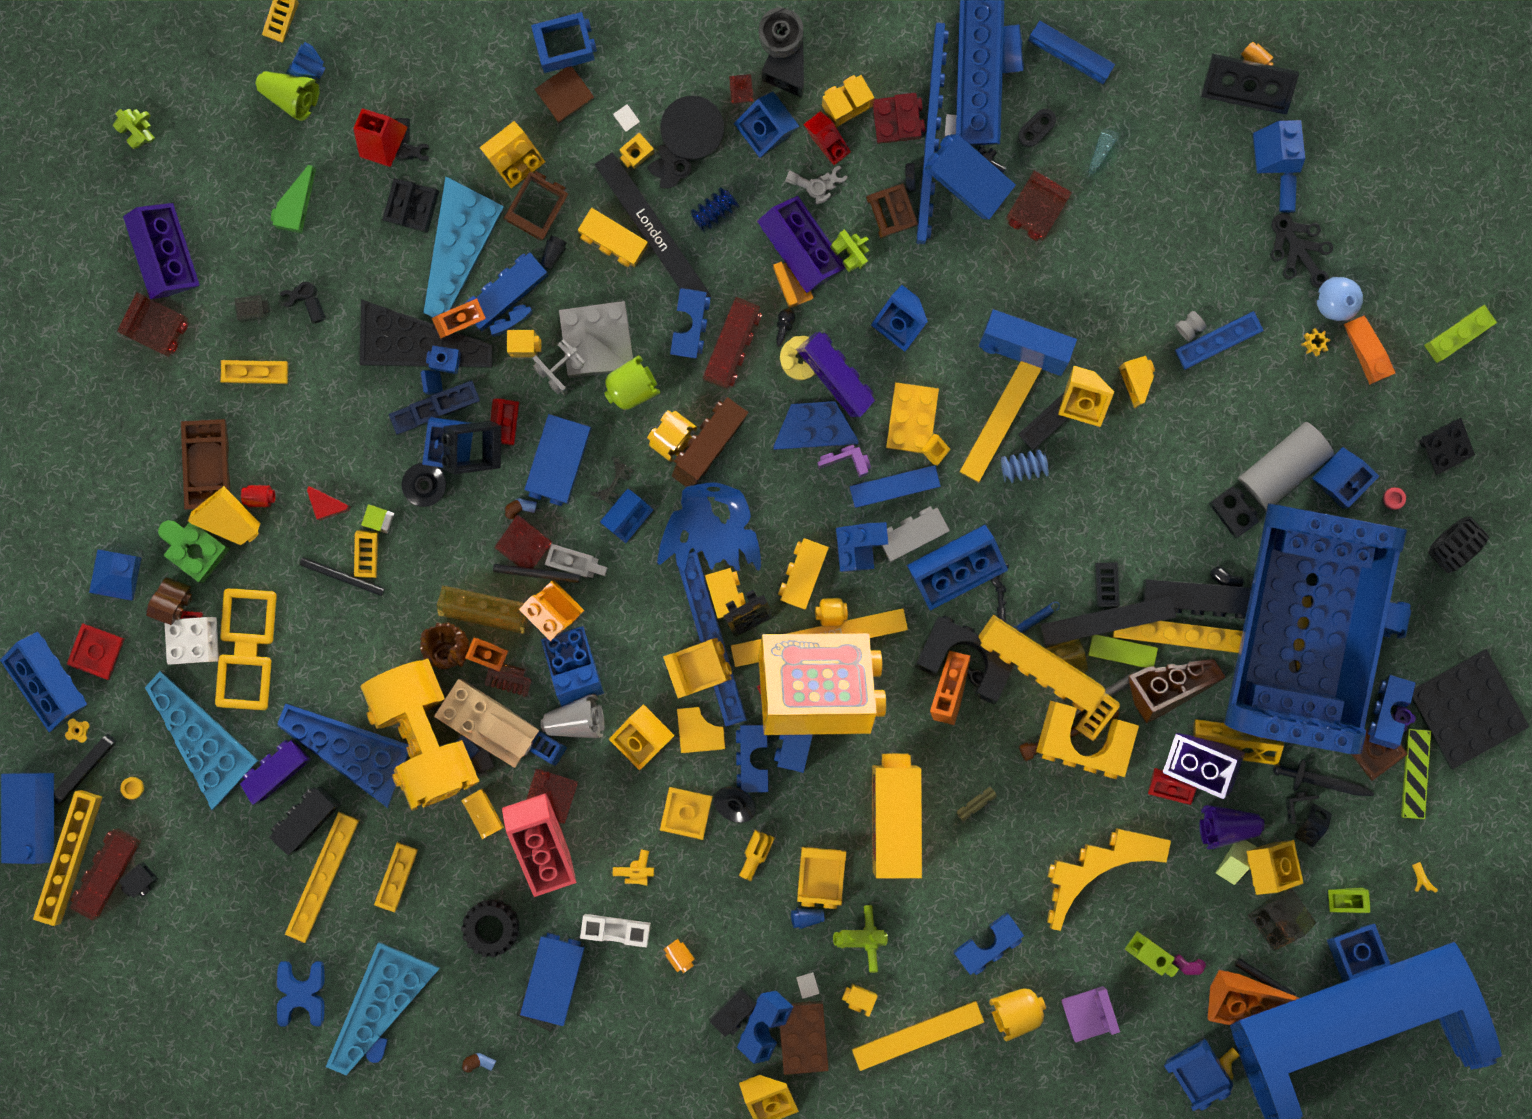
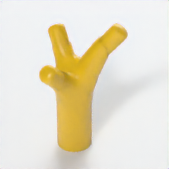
[1412,862,1438,893]

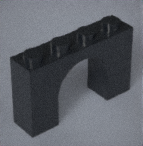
[914,616,1015,705]

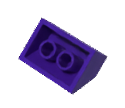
[240,739,312,805]

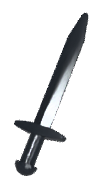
[1273,759,1374,796]

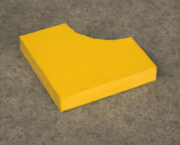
[677,707,725,753]

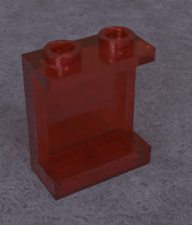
[1006,170,1072,241]
[117,292,189,357]

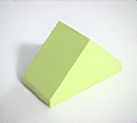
[1215,840,1257,885]

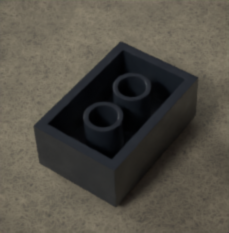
[269,786,341,856]

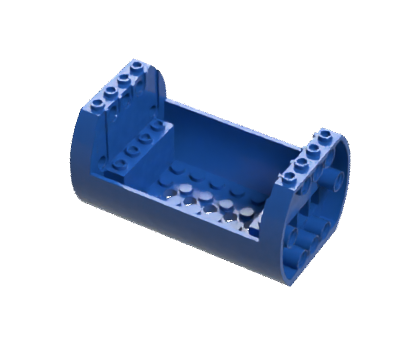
[1224,503,1407,754]
[1230,942,1502,1119]

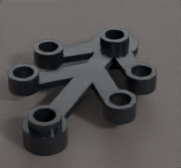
[1270,214,1333,289]

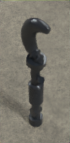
[990,563,1009,622]

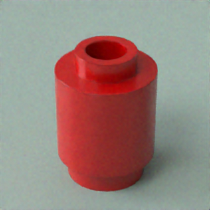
[241,485,276,507]

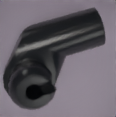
[1210,566,1244,587]

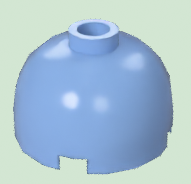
[1317,277,1363,321]

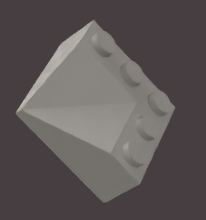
[559,301,633,378]

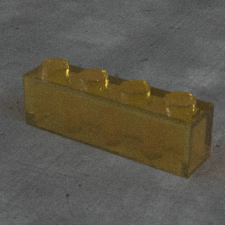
[437,585,528,634]

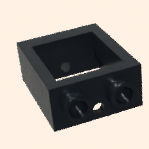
[442,421,501,475]

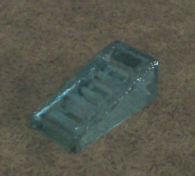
[1088,128,1120,175]

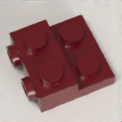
[873,93,925,144]

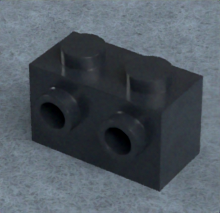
[709,987,757,1037]

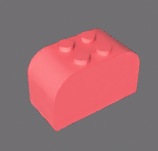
[502,793,576,897]

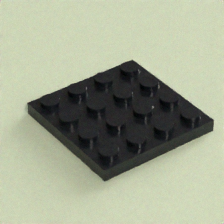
[1412,649,1530,769]

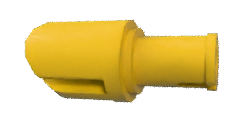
[739,830,775,881]

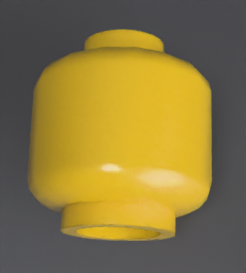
[815,598,848,627]

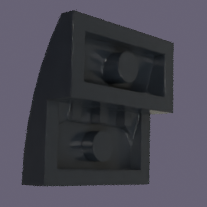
[382,178,440,233]

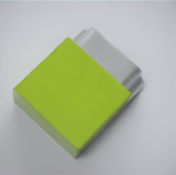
[361,504,395,534]

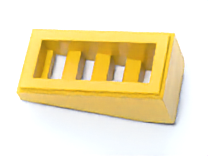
[262,0,299,43]
[354,530,378,578]
[1075,693,1120,741]

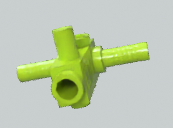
[833,905,888,973]

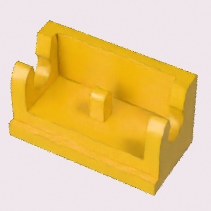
[461,789,504,839]

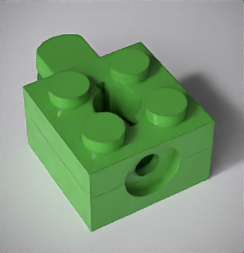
[158,520,231,583]

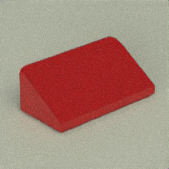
[490,399,519,445]
[1148,768,1197,805]

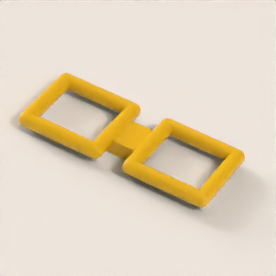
[215,588,277,710]

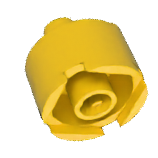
[647,410,697,462]

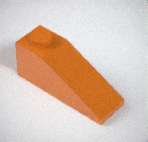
[1344,315,1395,385]
[930,651,971,725]

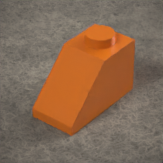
[432,299,486,338]
[465,638,508,672]

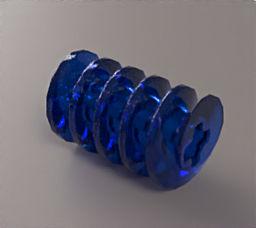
[690,187,740,234]

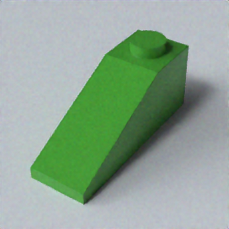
[271,165,316,233]

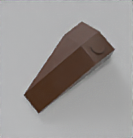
[1128,659,1226,723]

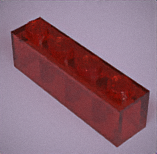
[702,297,763,390]
[70,828,141,921]

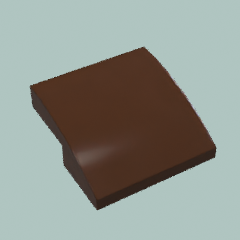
[534,66,595,123]

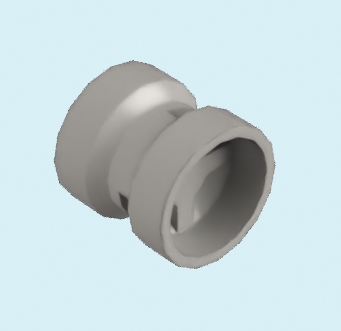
[1175,311,1207,341]

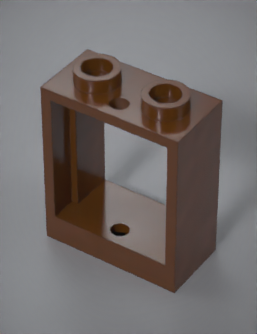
[503,171,568,241]

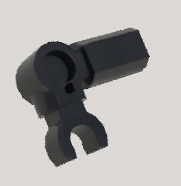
[395,118,429,162]
[280,282,326,324]

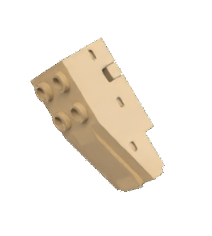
[434,679,540,768]

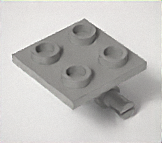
[533,339,586,396]

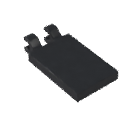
[723,590,774,637]

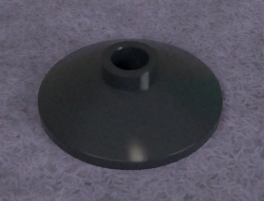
[402,463,446,507]
[713,787,756,823]

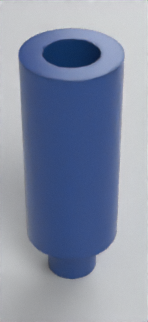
[1279,172,1297,213]

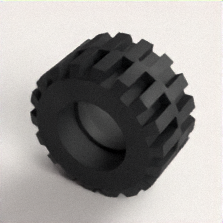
[1428,516,1489,573]
[461,899,520,957]

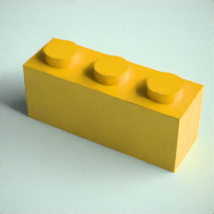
[578,208,649,267]
[778,538,829,610]

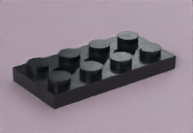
[1201,54,1299,115]

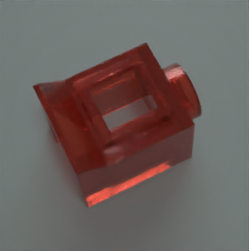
[729,74,753,104]

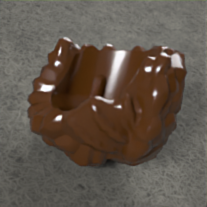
[420,623,470,669]

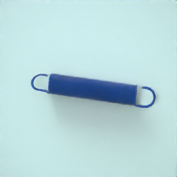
[1013,602,1060,633]

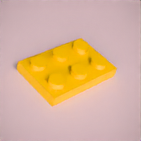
[886,382,939,453]

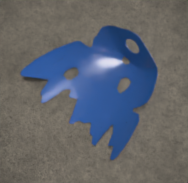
[657,482,761,572]

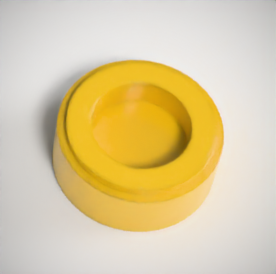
[120,777,144,799]

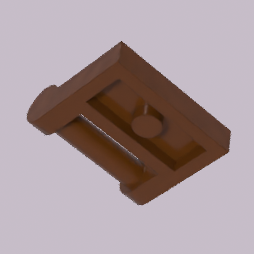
[866,183,918,239]

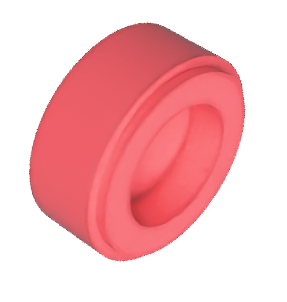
[1383,488,1406,510]

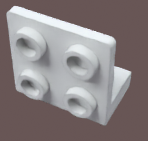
[165,617,219,664]

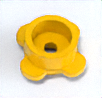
[65,719,90,743]

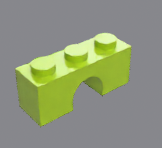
[1424,305,1497,363]

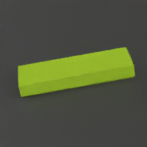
[1088,635,1158,668]

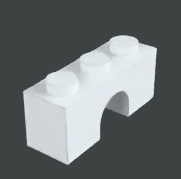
[580,914,651,948]

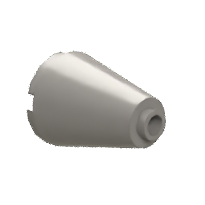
[541,694,605,738]

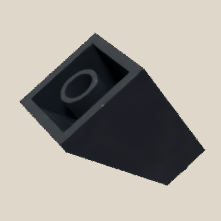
[762,30,804,98]

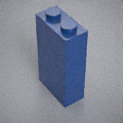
[925,134,1016,219]
[524,414,592,507]
[520,933,585,1026]

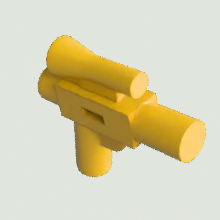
[613,849,654,886]

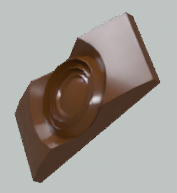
[181,419,230,510]

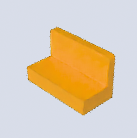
[773,261,813,308]

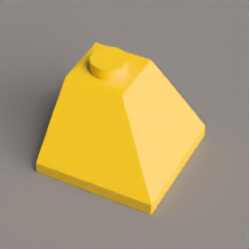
[1119,356,1155,408]
[1058,366,1114,427]
[739,1075,799,1119]

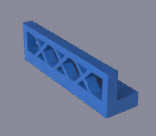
[1028,21,1115,84]

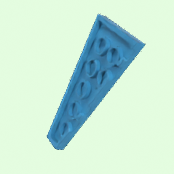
[424,177,505,318]
[145,671,258,810]
[326,942,440,1075]

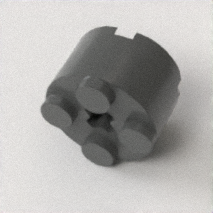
[759,7,803,58]

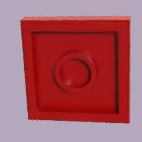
[66,623,125,680]

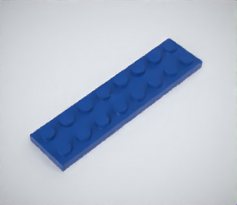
[956,0,1005,146]

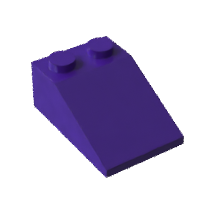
[1163,733,1245,799]

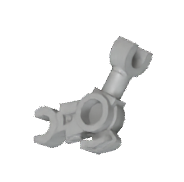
[785,166,848,204]

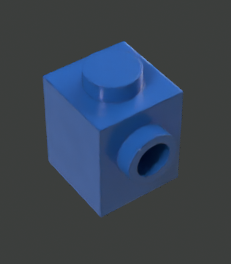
[426,346,461,374]

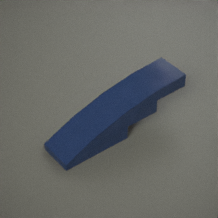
[388,381,480,436]

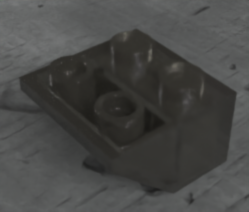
[1248,888,1316,951]

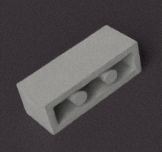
[881,506,949,562]

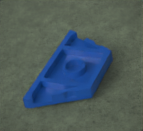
[774,401,858,450]

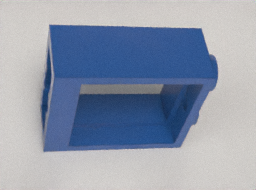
[531,12,597,73]

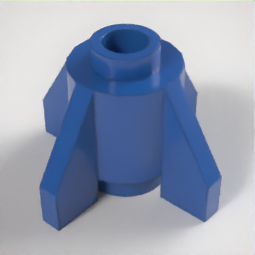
[286,42,325,79]

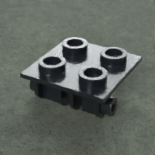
[1419,418,1475,475]

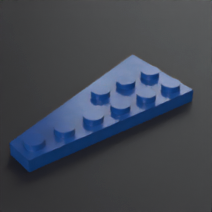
[277,704,409,808]

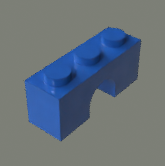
[670,288,711,358]
[1368,675,1416,749]
[736,725,768,792]
[953,912,1024,975]
[737,991,793,1064]

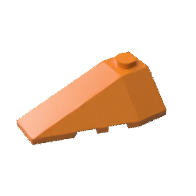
[1208,970,1299,1025]

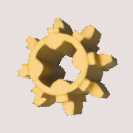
[1301,328,1330,357]

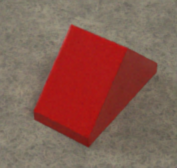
[307,486,351,521]

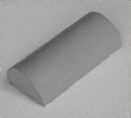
[1238,422,1334,512]

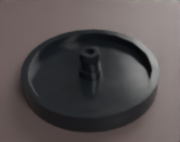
[660,96,724,160]

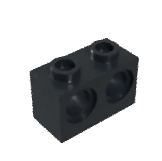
[1208,486,1259,539]

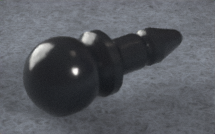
[776,309,795,347]

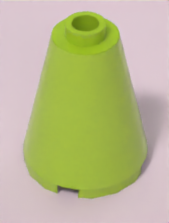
[255,71,319,121]

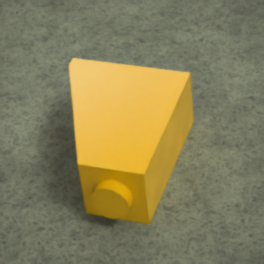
[188,486,260,545]

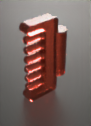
[485,663,532,697]

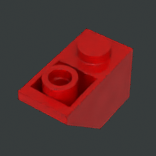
[803,111,851,165]

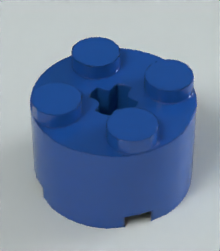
[1383,602,1411,639]

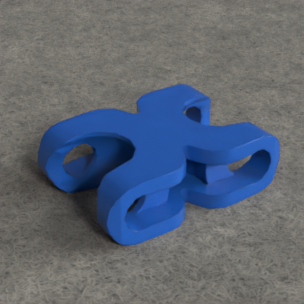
[277,961,325,1027]

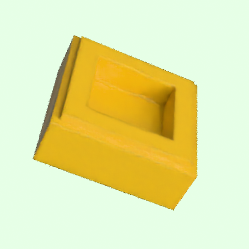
[921,434,950,466]

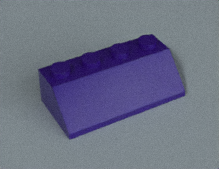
[757,195,846,293]
[123,203,200,299]
[796,332,875,417]

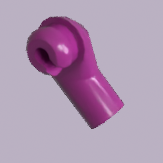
[1173,954,1206,975]

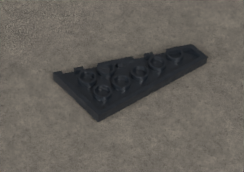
[360,299,493,368]

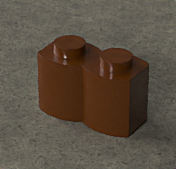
[146,577,193,625]

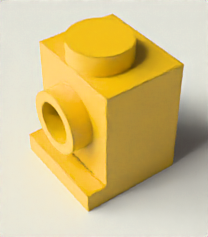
[619,133,654,169]
[842,984,878,1017]

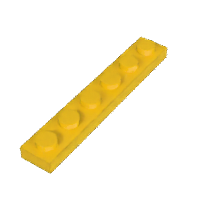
[1113,621,1243,653]

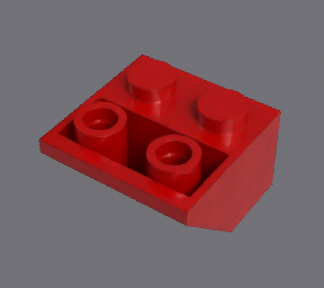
[353,108,408,167]

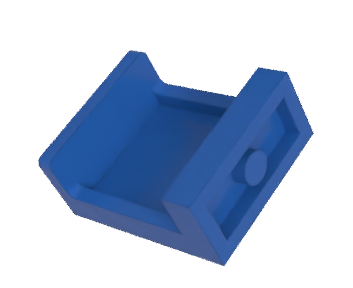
[1164,1039,1234,1111]

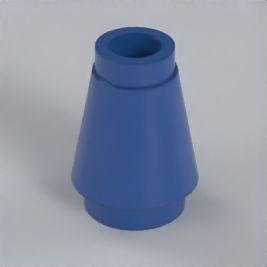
[791,907,825,930]

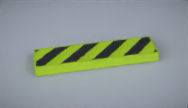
[1401,729,1431,819]

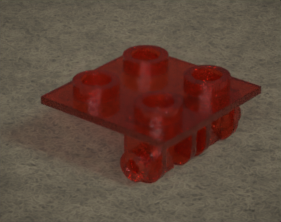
[494,515,552,568]
[526,768,578,824]

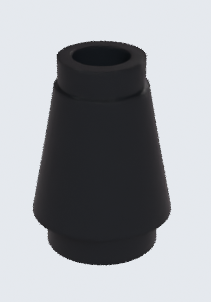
[540,235,567,269]

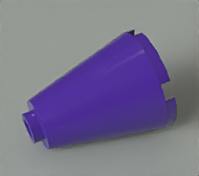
[1199,805,1265,849]

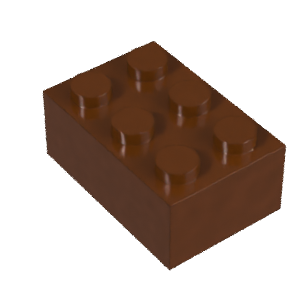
[780,1001,829,1075]

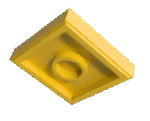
[660,787,713,840]

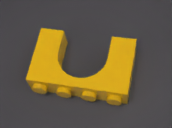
[1036,701,1139,779]

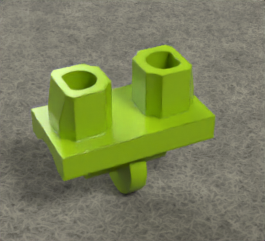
[113,109,155,149]
[830,229,869,272]

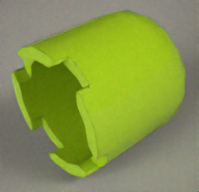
[604,355,661,410]

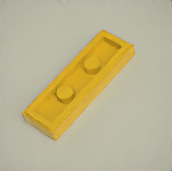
[221,360,288,384]
[374,842,419,913]

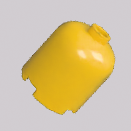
[989,988,1046,1042]

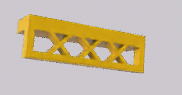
[1193,719,1284,765]

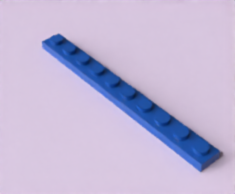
[916,23,949,244]

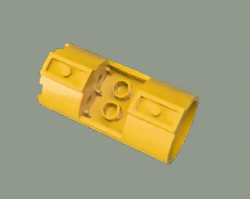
[360,659,479,811]

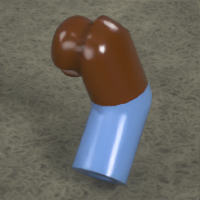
[505,498,537,519]
[462,1053,496,1073]

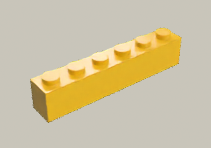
[978,615,1106,713]
[33,790,102,926]

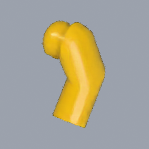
[1219,1047,1240,1080]

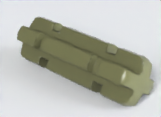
[957,787,997,821]

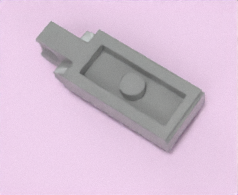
[545,544,608,578]

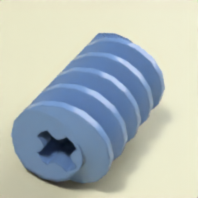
[1001,450,1049,483]

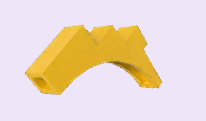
[1047,828,1171,931]

